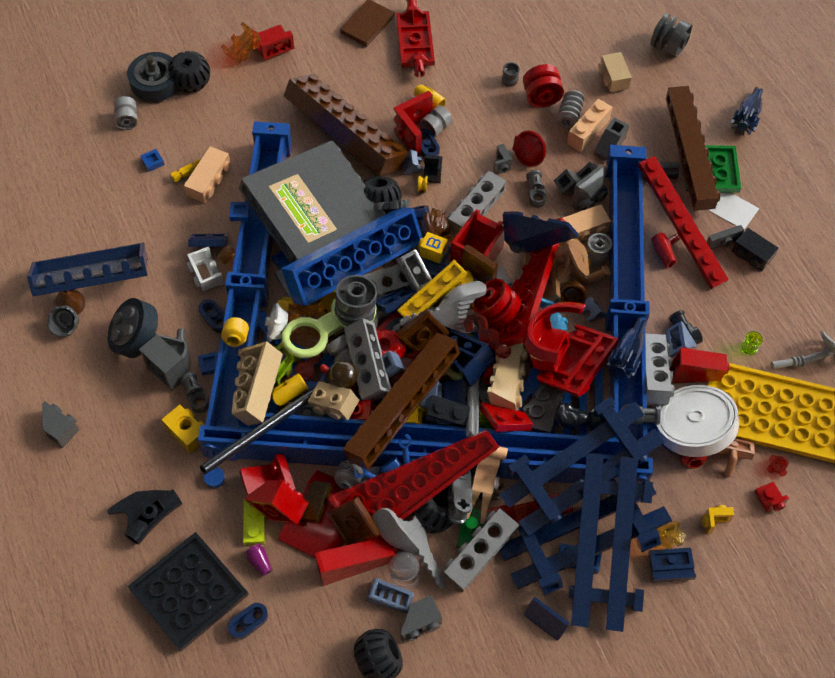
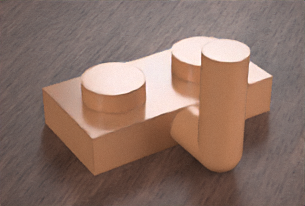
[718,438,755,477]

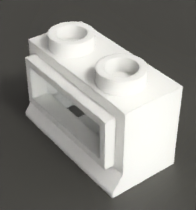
[186,247,224,291]

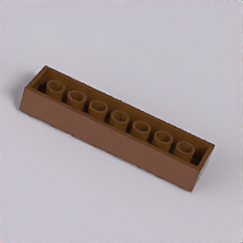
[284,74,409,176]

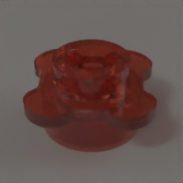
[767,455,789,477]

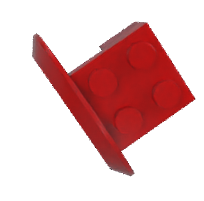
[523,302,586,373]

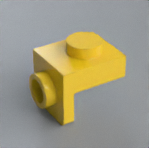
[702,505,734,534]

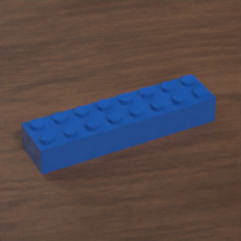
[281,207,423,306]

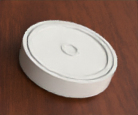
[657,385,739,457]

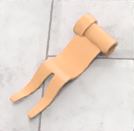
[467,446,508,524]

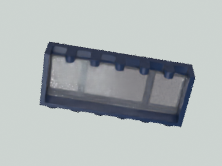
[27,242,148,297]

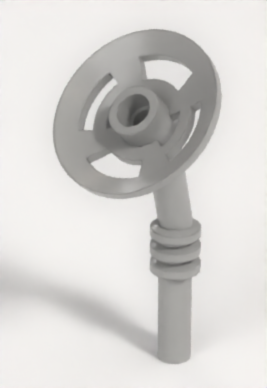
[770,330,835,369]

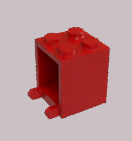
[450,209,504,266]

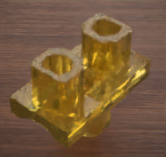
[655,521,687,549]

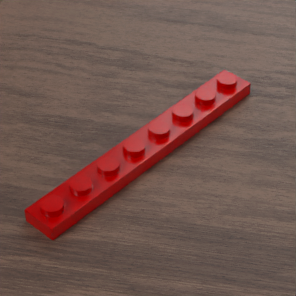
[638,156,729,289]

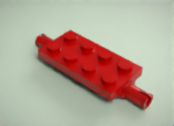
[396,0,435,77]

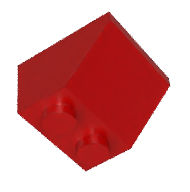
[244,479,309,525]

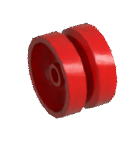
[523,64,564,108]
[471,278,521,329]

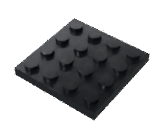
[127,532,249,652]

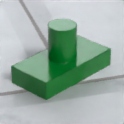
[456,509,483,553]

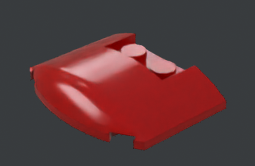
[537,324,619,397]
[278,470,345,558]

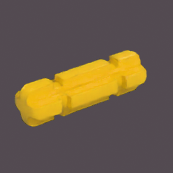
[170,159,200,182]

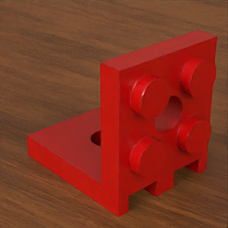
[393,91,433,157]

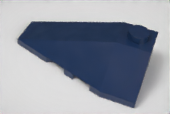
[502,211,579,253]

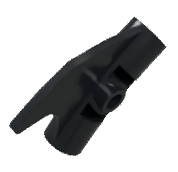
[107,489,183,545]

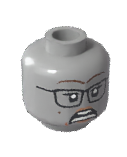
[334,460,364,490]

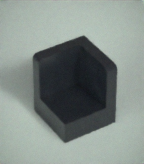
[423,155,443,183]

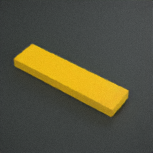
[397,260,468,318]

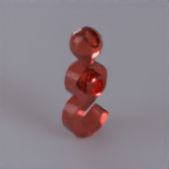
[464,313,511,359]
[284,352,323,400]

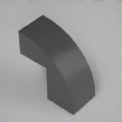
[553,162,605,195]

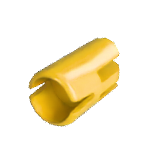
[414,85,446,110]
[271,374,309,406]

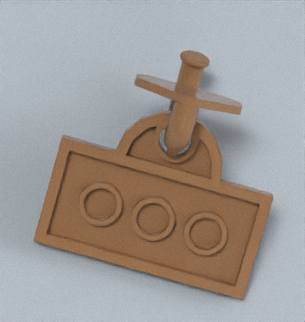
[522,239,611,301]

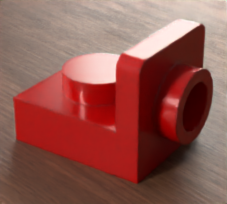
[754,481,789,513]

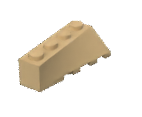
[232,341,283,426]
[487,343,527,411]

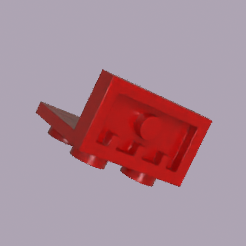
[251,25,295,60]
[239,453,296,506]

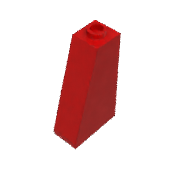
[315,537,398,586]

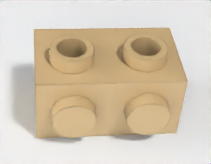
[598,52,632,92]
[308,381,359,421]

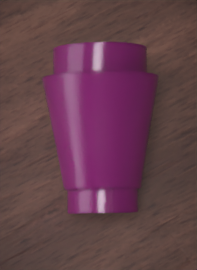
[245,544,273,577]

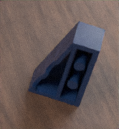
[445,326,495,387]

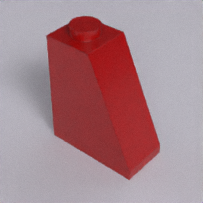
[669,347,730,384]

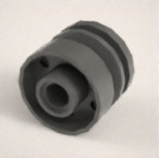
[650,13,693,57]
[334,275,377,326]

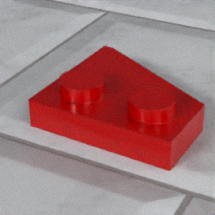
[480,403,533,432]

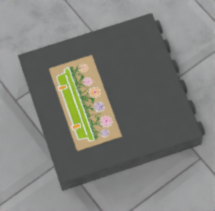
[239,140,386,263]

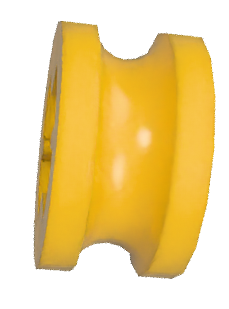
[417,176,428,192]

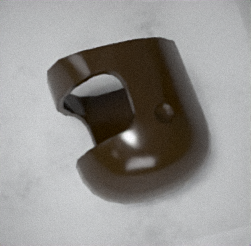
[325,360,358,389]

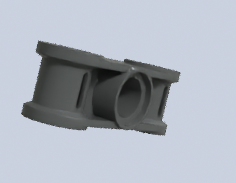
[447,470,473,525]

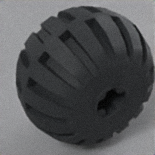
[168,51,211,93]
[363,176,402,214]
[412,487,454,534]
[354,629,403,678]

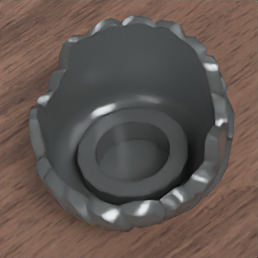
[47,305,79,337]

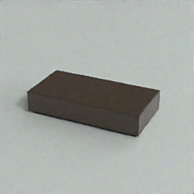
[300,480,332,523]

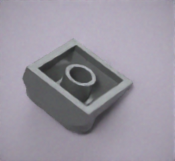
[571,165,607,211]

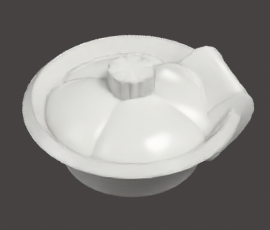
[265,303,288,343]

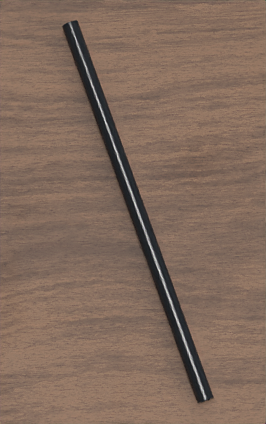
[200,362,353,475]

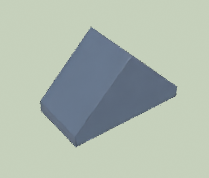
[666,321,697,358]

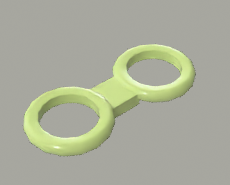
[282,298,376,358]

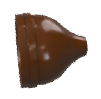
[558,281,587,304]
[56,289,85,315]

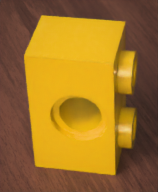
[161,405,205,454]

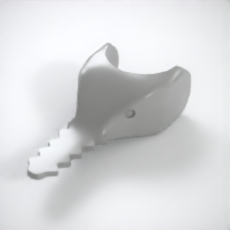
[400,281,486,333]
[372,508,446,589]

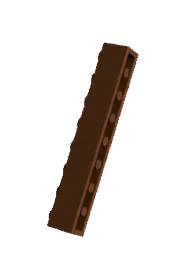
[665,86,720,211]
[343,333,460,470]

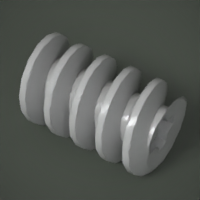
[556,90,585,129]

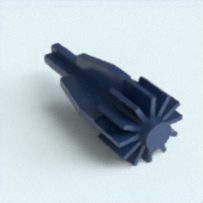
[731,87,763,135]
[606,318,647,379]

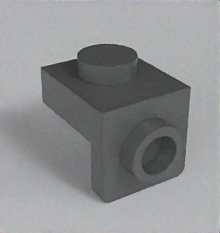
[493,144,512,174]

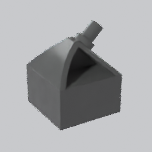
[139,329,191,391]

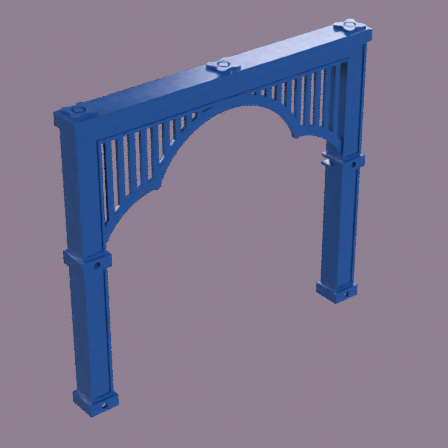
[198,121,653,485]

